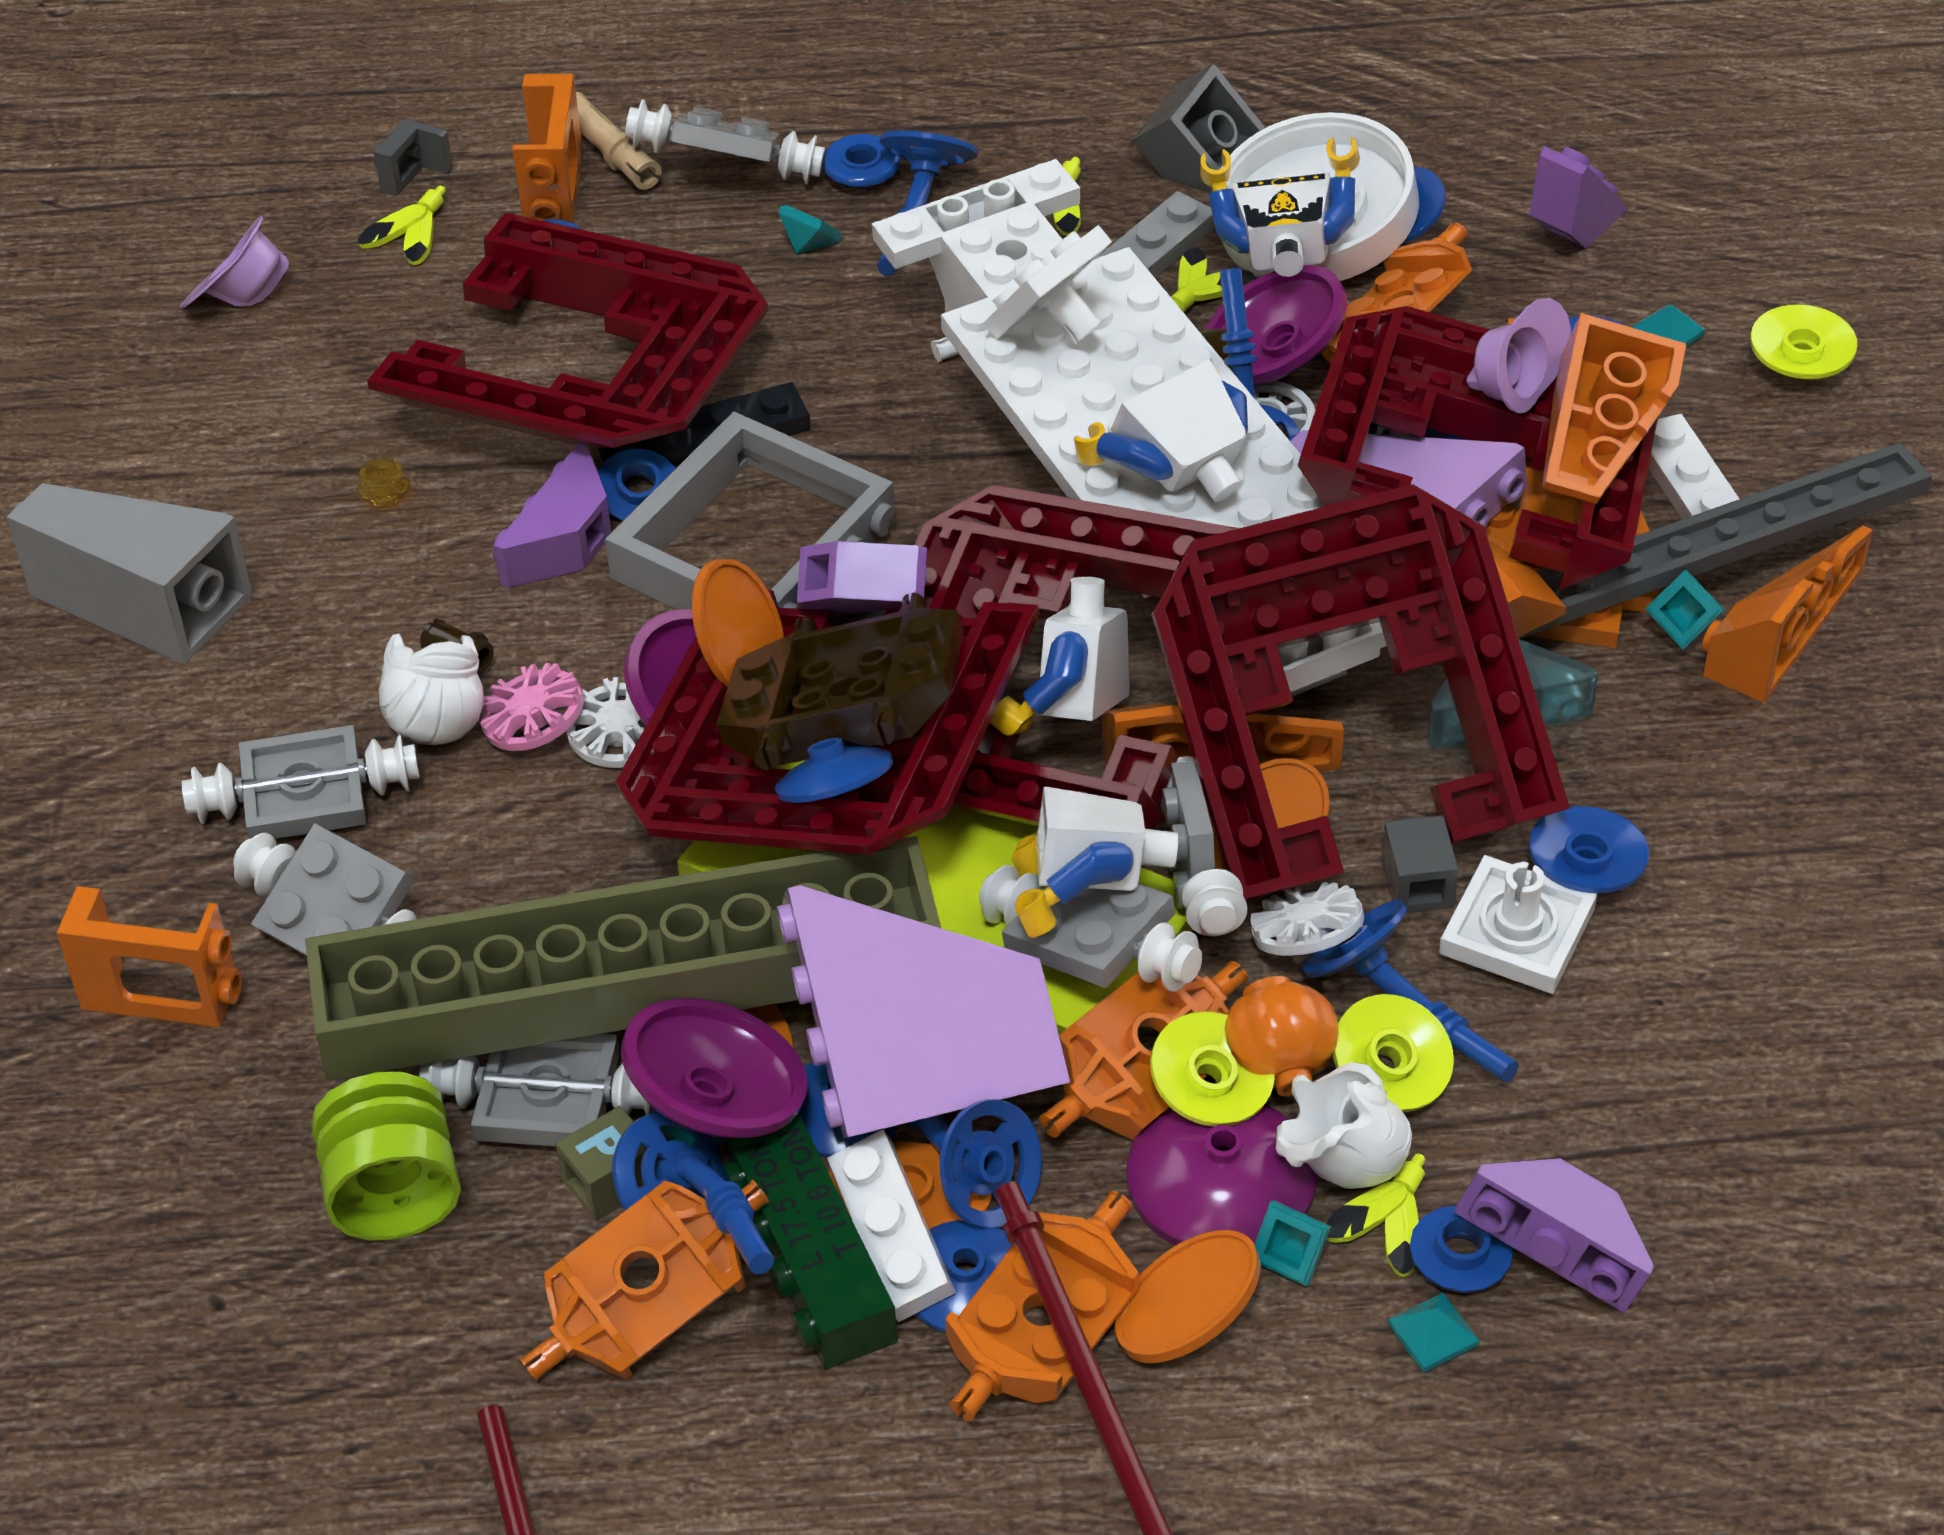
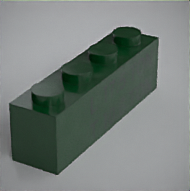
[722,1113,897,1370]

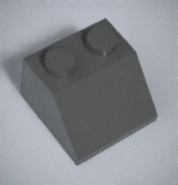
[1132,63,1266,193]

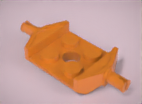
[1322,223,1473,363]
[1039,961,1248,1140]
[520,1180,769,1382]
[946,1191,1139,1421]

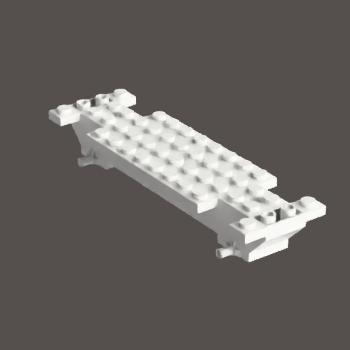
[872,159,1387,696]

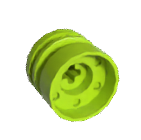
[311,1072,461,1241]

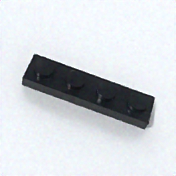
[594,382,811,481]

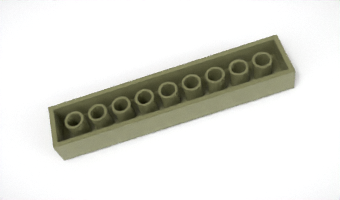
[305,836,941,1081]

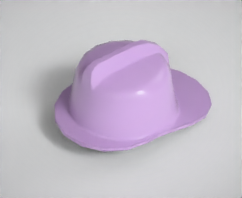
[180,216,289,309]
[1467,298,1571,414]

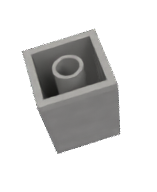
[6,483,253,665]

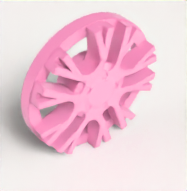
[479,663,584,751]

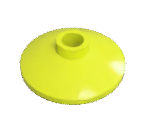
[1750,305,1857,379]
[1333,994,1454,1112]
[1150,1011,1275,1127]

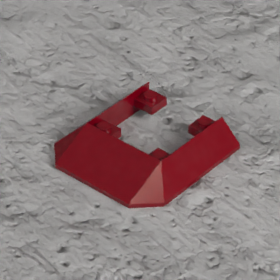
[367,212,768,449]
[1297,306,1658,591]
[884,484,1239,829]
[1151,484,1570,900]
[615,590,1040,855]

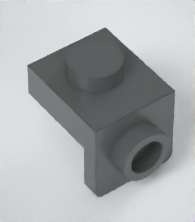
[374,118,453,196]

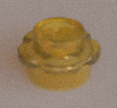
[357,458,410,507]

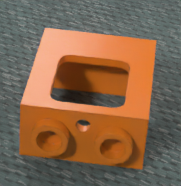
[512,74,583,223]
[56,886,242,1027]

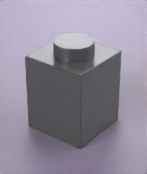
[1381,815,1459,913]

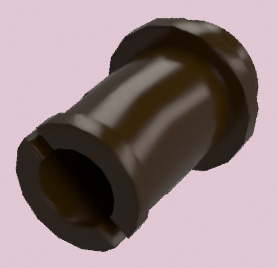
[420,618,494,674]

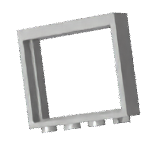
[605,412,897,610]

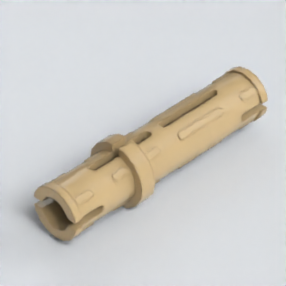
[576,92,662,190]

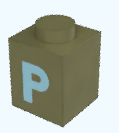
[555,1106,647,1221]

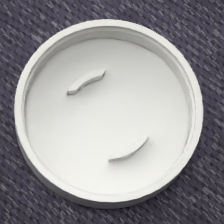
[1221,112,1419,281]

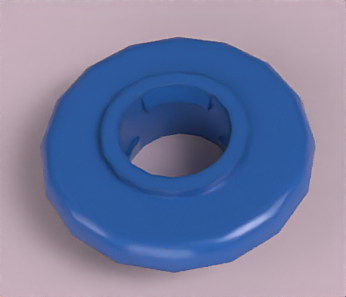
[822,134,900,187]
[598,448,676,521]
[1410,1206,1513,1294]

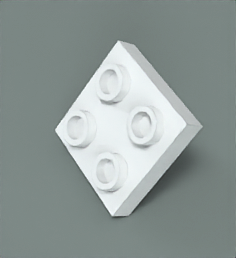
[983,225,1112,344]
[1439,855,1597,994]

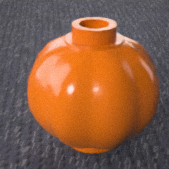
[1224,976,1339,1096]

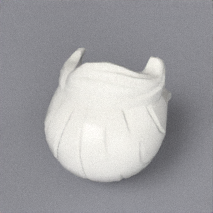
[378,634,484,745]
[1276,1062,1412,1189]

